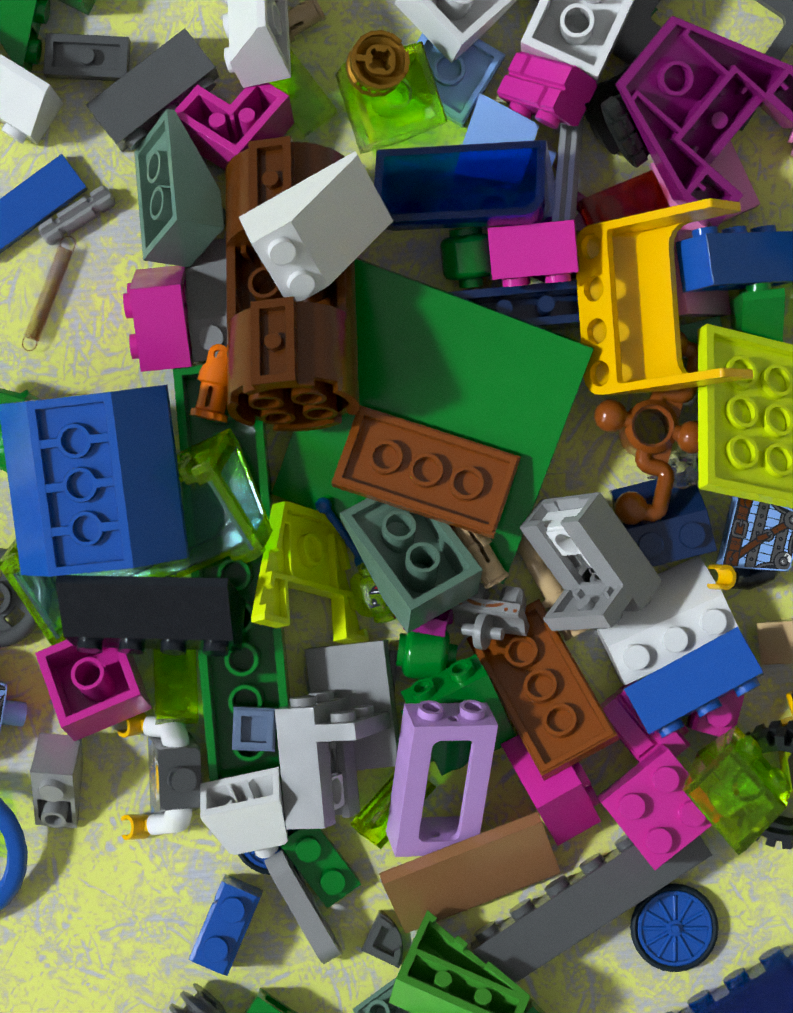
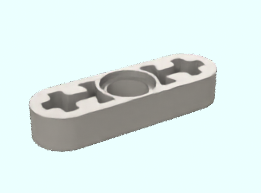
[264,849,342,964]

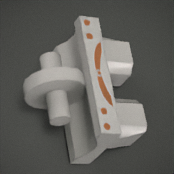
[451,582,530,650]

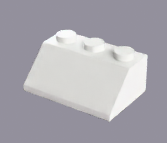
[223,0,292,88]
[0,54,64,145]
[596,555,740,685]

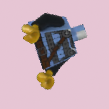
[707,496,793,590]

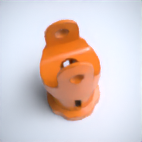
[189,344,228,423]

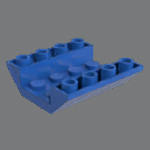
[0,384,189,577]

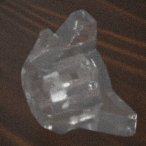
[647,446,698,489]

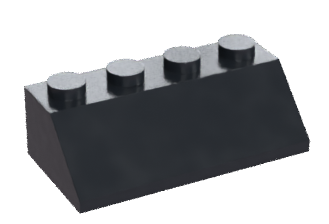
[56,575,246,657]

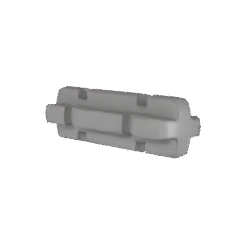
[38,186,116,245]

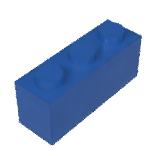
[675,225,793,293]
[624,627,764,738]

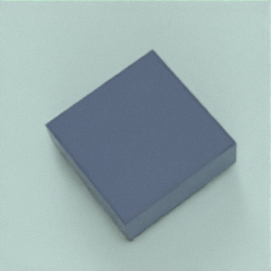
[232,706,277,752]

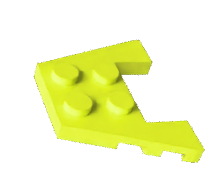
[251,501,369,644]

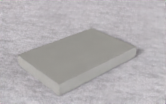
[305,639,400,770]

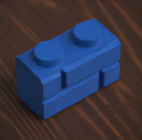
[189,874,263,976]

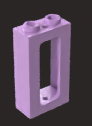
[386,700,498,857]

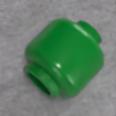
[440,227,492,288]
[396,630,458,680]

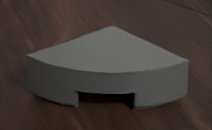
[361,910,403,968]

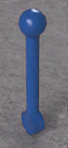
[315,497,366,569]

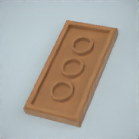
[379,811,561,934]

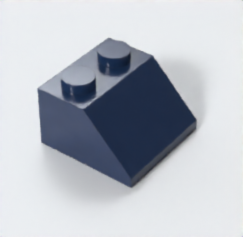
[610,471,717,567]

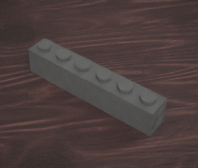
[471,834,712,983]

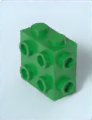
[400,654,516,776]

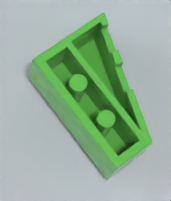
[389,910,530,1013]

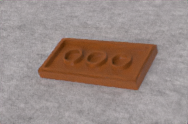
[331,405,521,539]
[466,599,619,781]

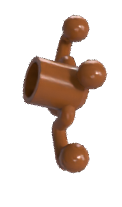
[594,331,698,525]

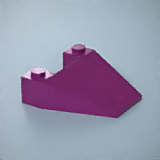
[616,16,793,227]

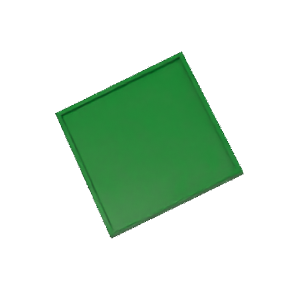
[272,258,595,584]

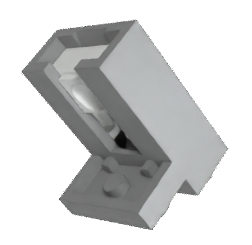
[519,492,662,631]
[275,690,391,829]

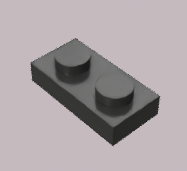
[43,33,131,81]

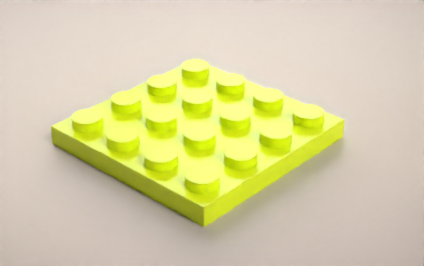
[698,324,793,509]

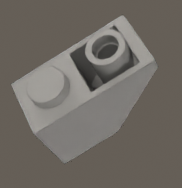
[30,733,83,828]

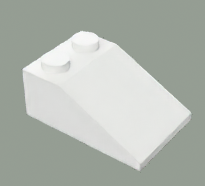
[394,0,517,63]
[521,0,635,84]
[239,151,393,301]

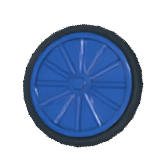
[630,883,719,972]

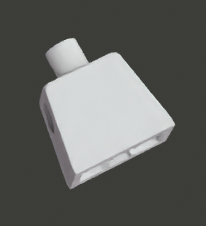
[200,767,288,858]

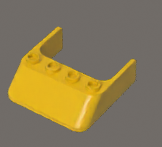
[576,198,753,395]

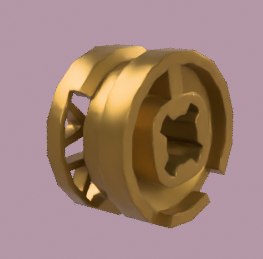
[345,30,410,97]

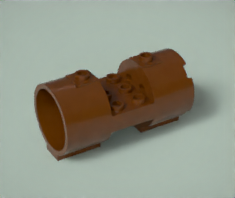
[225,136,359,432]

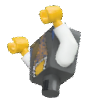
[117,712,202,840]

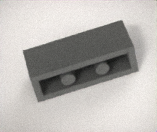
[86,28,219,152]

